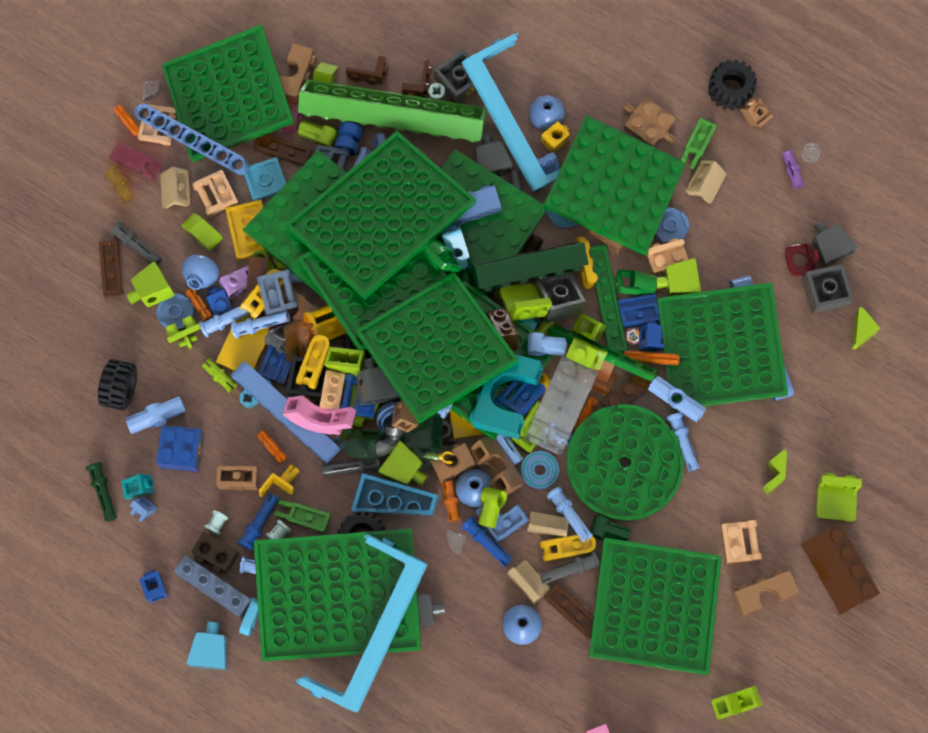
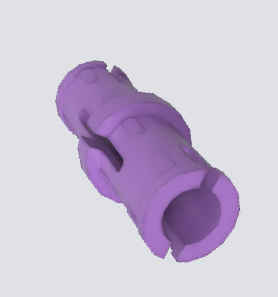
[782,150,805,189]

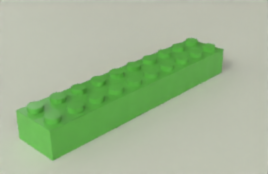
[298,79,487,142]

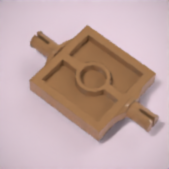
[623,97,677,147]

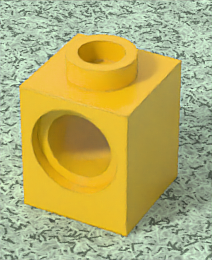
[541,121,570,154]

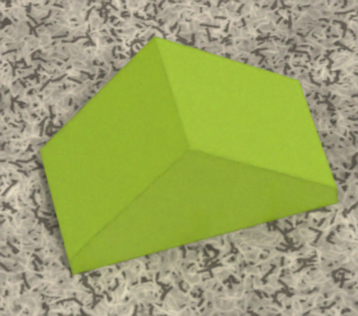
[313,62,339,83]
[852,307,880,349]
[572,314,607,343]

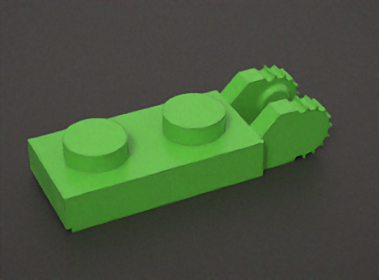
[681,118,717,170]
[274,500,331,534]

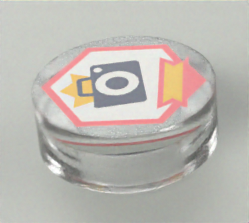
[624,327,639,347]

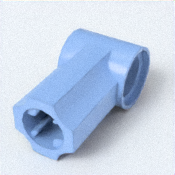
[527,333,567,356]

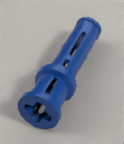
[237,493,279,551]
[461,515,514,568]

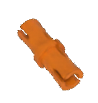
[441,481,461,522]

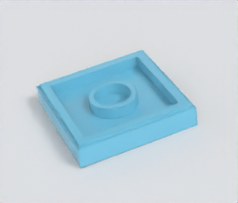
[244,157,286,201]

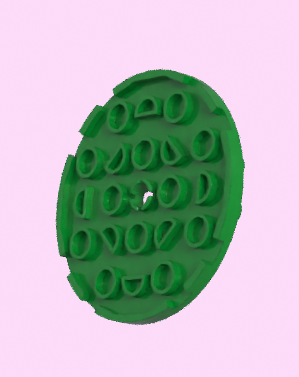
[566,404,684,521]

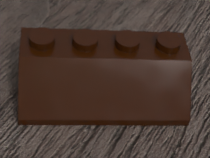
[801,523,880,615]

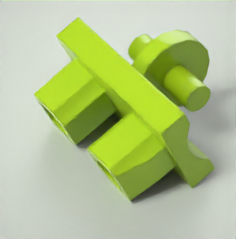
[166,316,201,349]

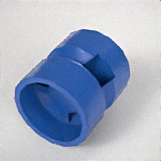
[334,122,363,156]

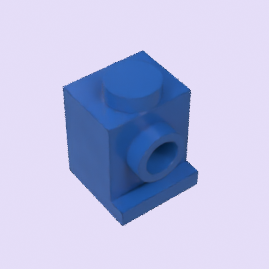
[639,321,664,352]
[139,570,169,603]

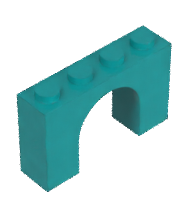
[470,355,543,439]

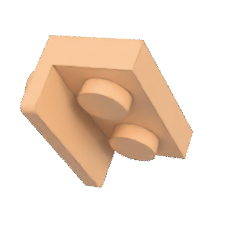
[646,238,688,275]
[319,370,345,409]

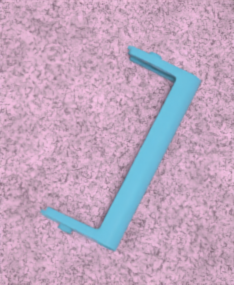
[462,33,560,193]
[295,534,428,712]

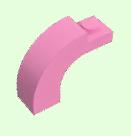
[283,395,356,434]

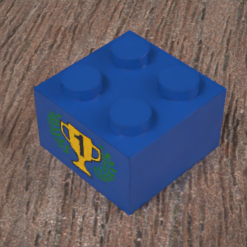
[156,425,204,472]

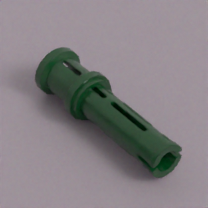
[86,462,117,522]

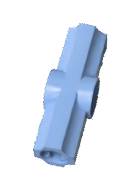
[648,376,706,423]
[125,396,186,434]

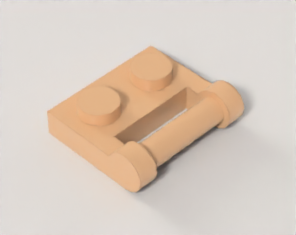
[138,104,177,146]
[193,170,238,217]
[721,520,762,564]

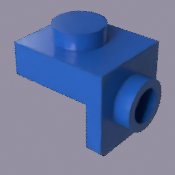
[205,286,233,315]

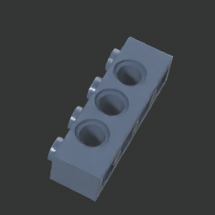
[174,555,251,619]

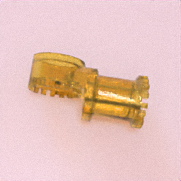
[104,165,134,203]

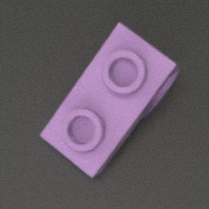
[219,265,249,299]

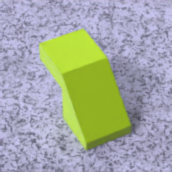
[181,213,223,251]
[763,449,787,495]
[711,686,762,720]

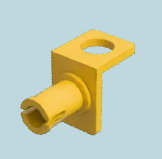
[259,464,300,498]

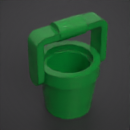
[422,239,463,273]
[615,269,657,295]

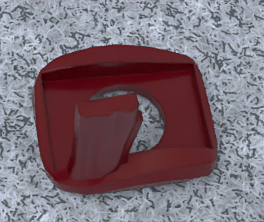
[785,243,819,276]

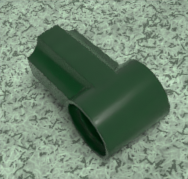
[590,515,631,541]

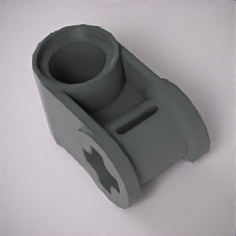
[265,321,301,353]

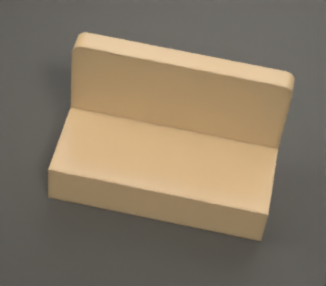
[685,160,726,204]
[160,167,191,209]
[527,511,569,538]
[507,560,550,605]

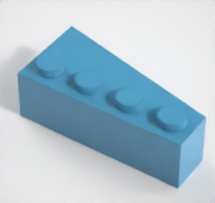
[351,473,439,516]

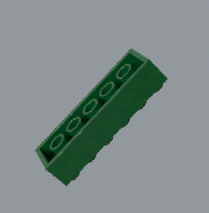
[466,242,589,292]

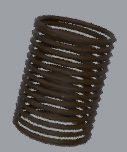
[523,234,543,253]

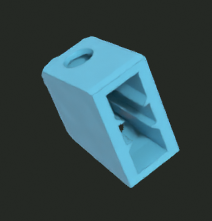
[442,223,469,270]
[187,622,228,670]

